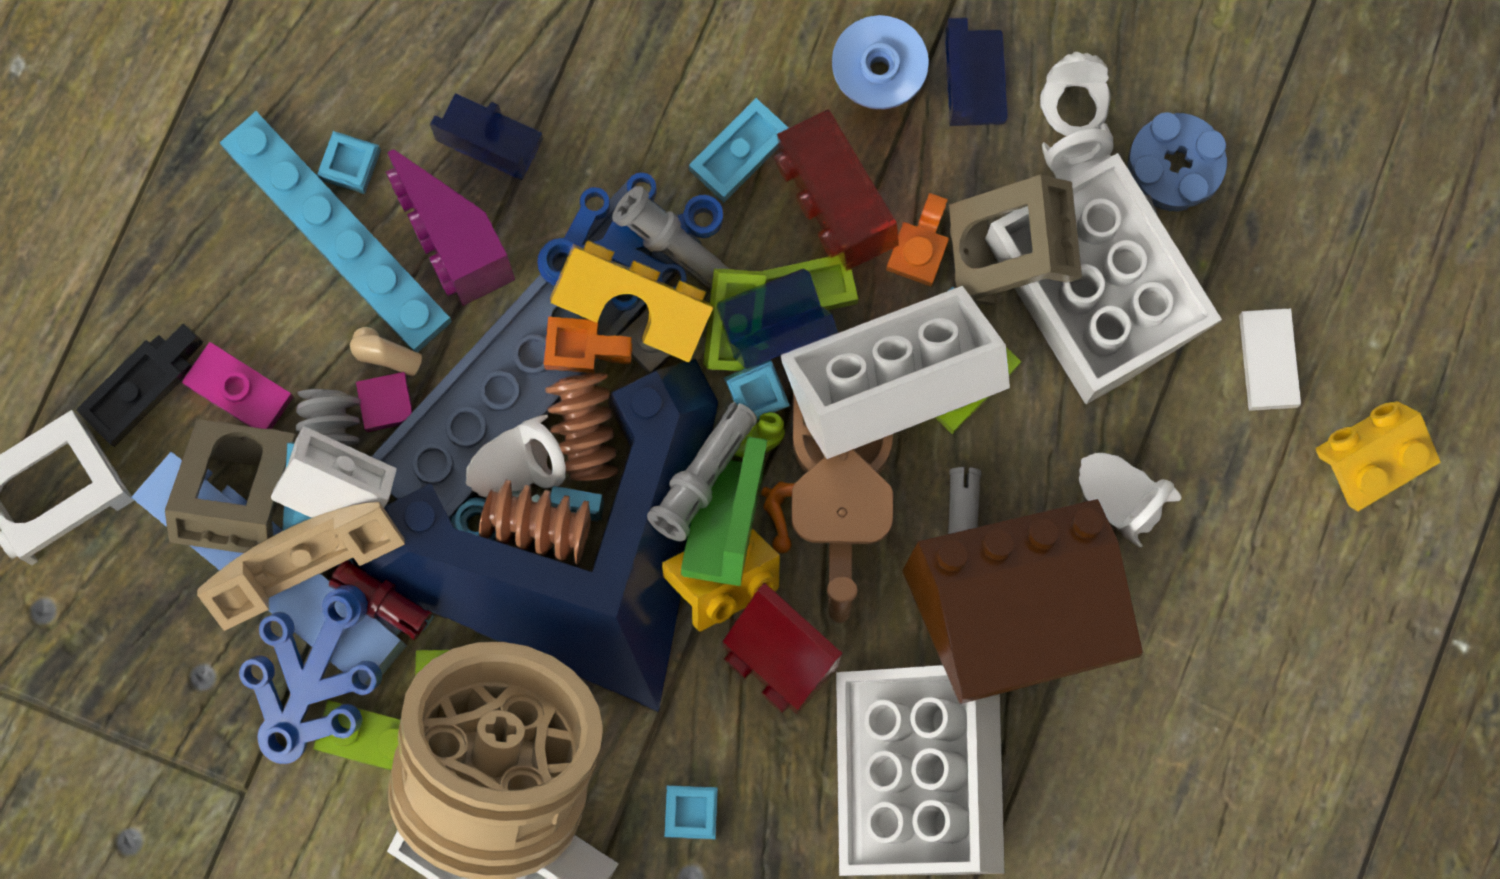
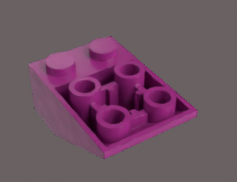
[385,149,515,306]

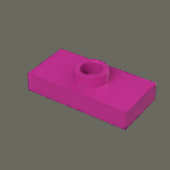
[182,342,294,429]

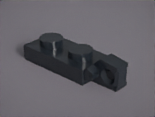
[76,324,203,447]

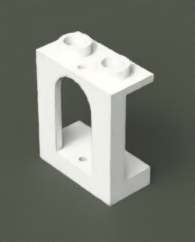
[0,410,134,565]

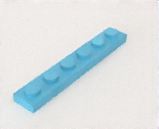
[219,111,452,352]

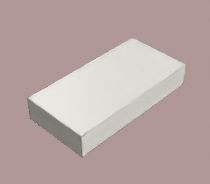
[1239,308,1301,411]

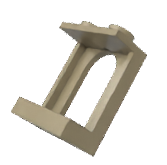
[949,174,1082,305]
[165,419,296,553]

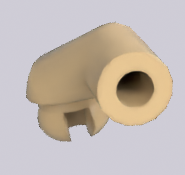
[349,327,422,377]

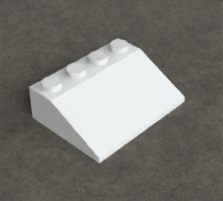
[985,153,1222,404]
[836,665,1005,876]

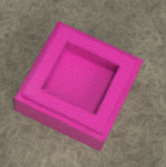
[356,372,413,432]

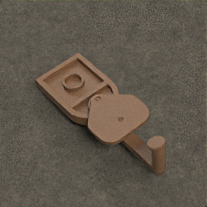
[792,341,893,623]

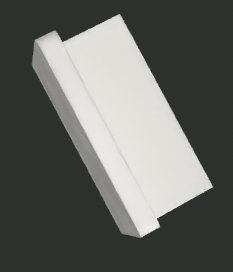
[271,426,397,518]

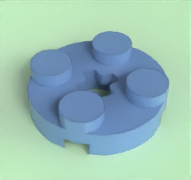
[1127,112,1227,212]

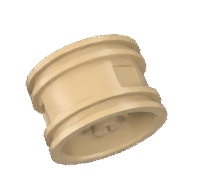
[387,642,603,879]

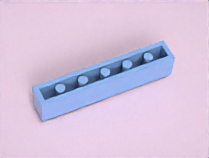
[131,452,407,685]

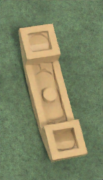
[197,502,405,631]

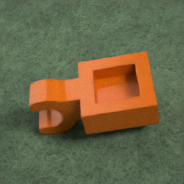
[886,193,949,287]
[544,317,633,373]

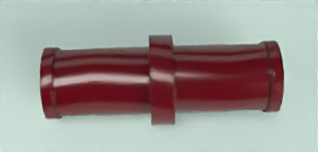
[328,560,432,641]

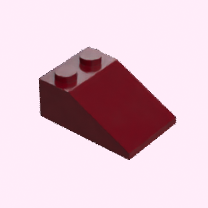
[722,583,843,715]

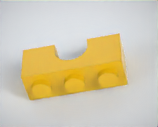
[550,240,713,362]

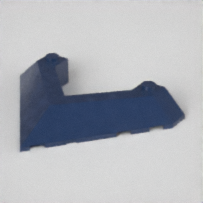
[351,359,718,712]

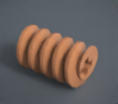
[545,373,619,481]
[479,479,591,565]

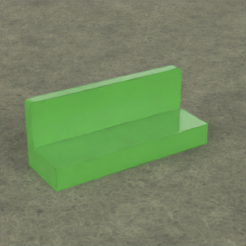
[681,437,767,586]

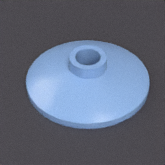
[832,15,929,109]

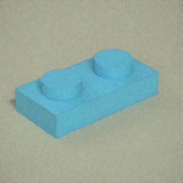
[689,98,791,203]

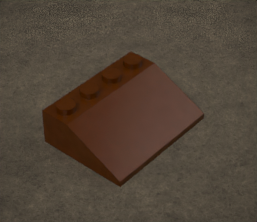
[902,499,1143,704]

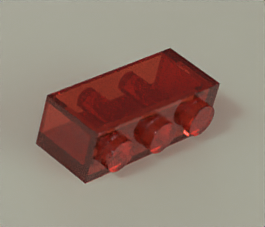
[774,109,899,271]

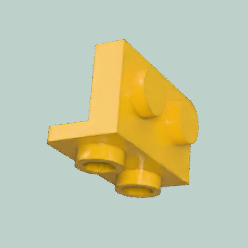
[1316,401,1441,512]
[662,528,780,632]

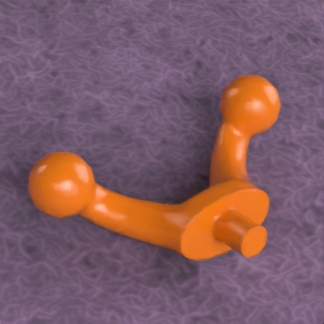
[761,481,795,554]

